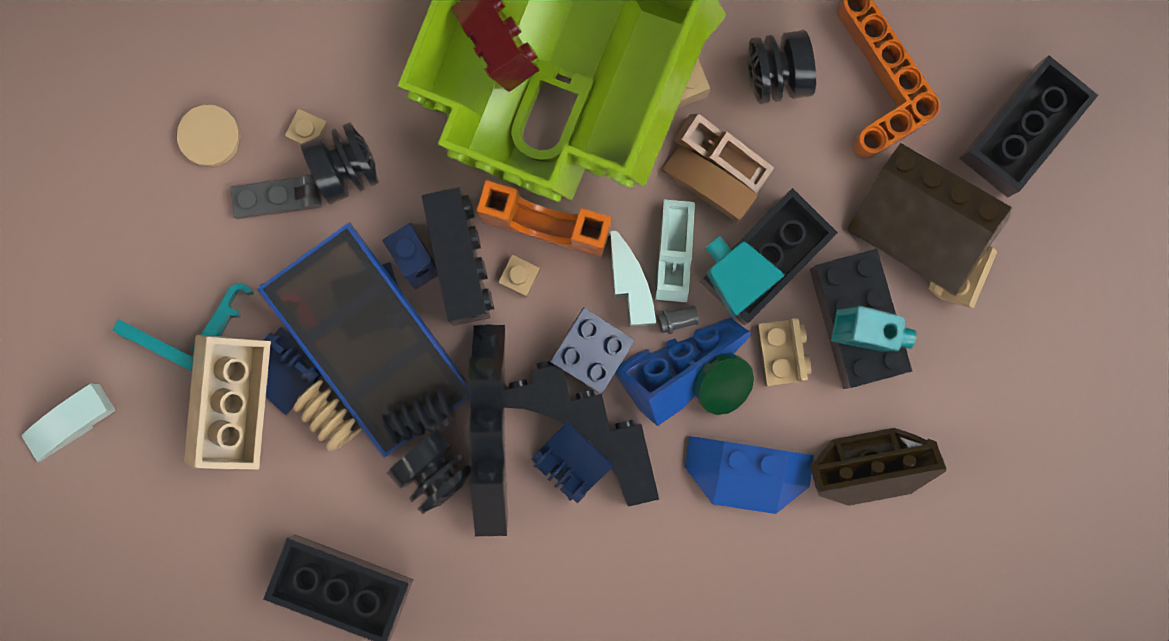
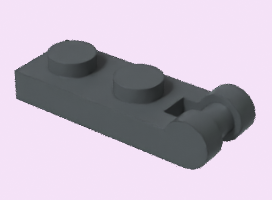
[231,174,322,219]

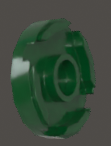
[694,353,754,415]

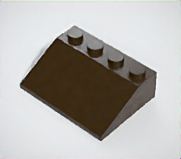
[847,143,1012,296]

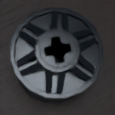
[748,30,816,104]
[301,122,379,205]
[387,429,471,515]

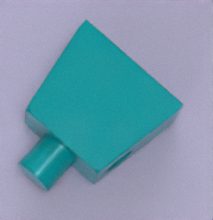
[705,236,784,318]
[831,307,917,352]

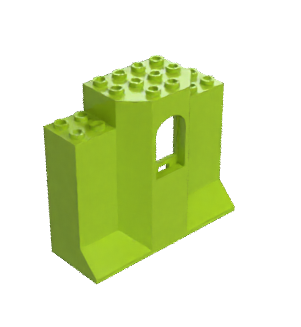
[398,0,726,202]

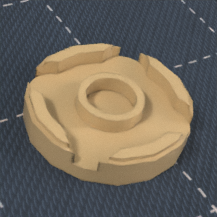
[177,104,241,167]

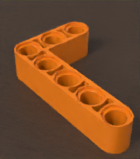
[838,0,940,159]

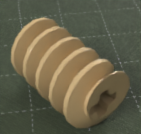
[293,380,362,452]

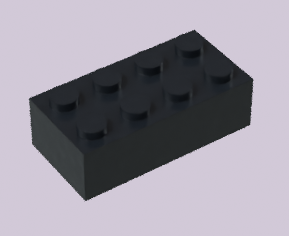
[959,55,1098,198]
[421,187,495,326]
[700,188,838,326]
[809,249,913,389]
[263,534,414,641]

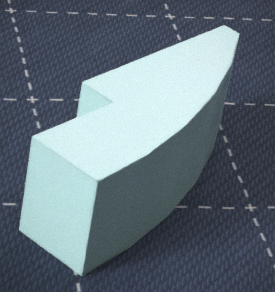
[655,200,695,302]
[610,231,656,327]
[21,383,116,462]

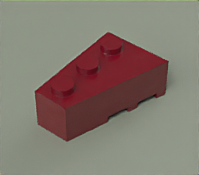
[451,0,540,92]

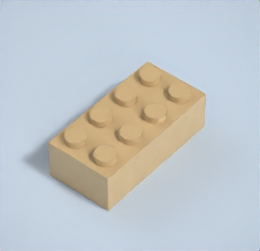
[184,335,271,470]

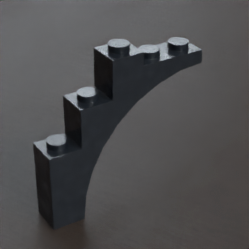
[468,324,508,537]
[505,360,659,507]

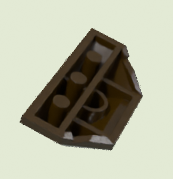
[810,428,947,506]

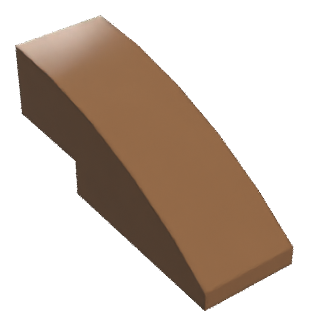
[673,113,774,194]
[661,145,759,224]

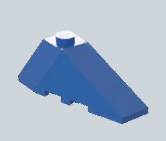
[615,317,751,426]

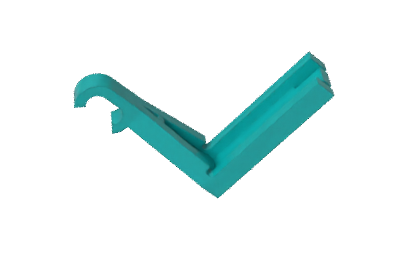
[112,283,254,372]

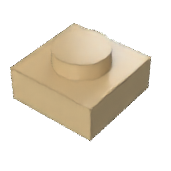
[285,108,328,145]
[498,255,541,297]

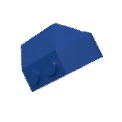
[685,436,814,514]

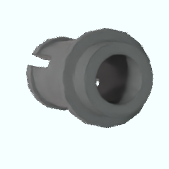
[657,305,699,334]

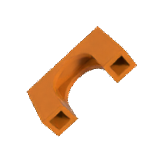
[477,180,612,258]

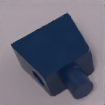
[382,223,438,290]

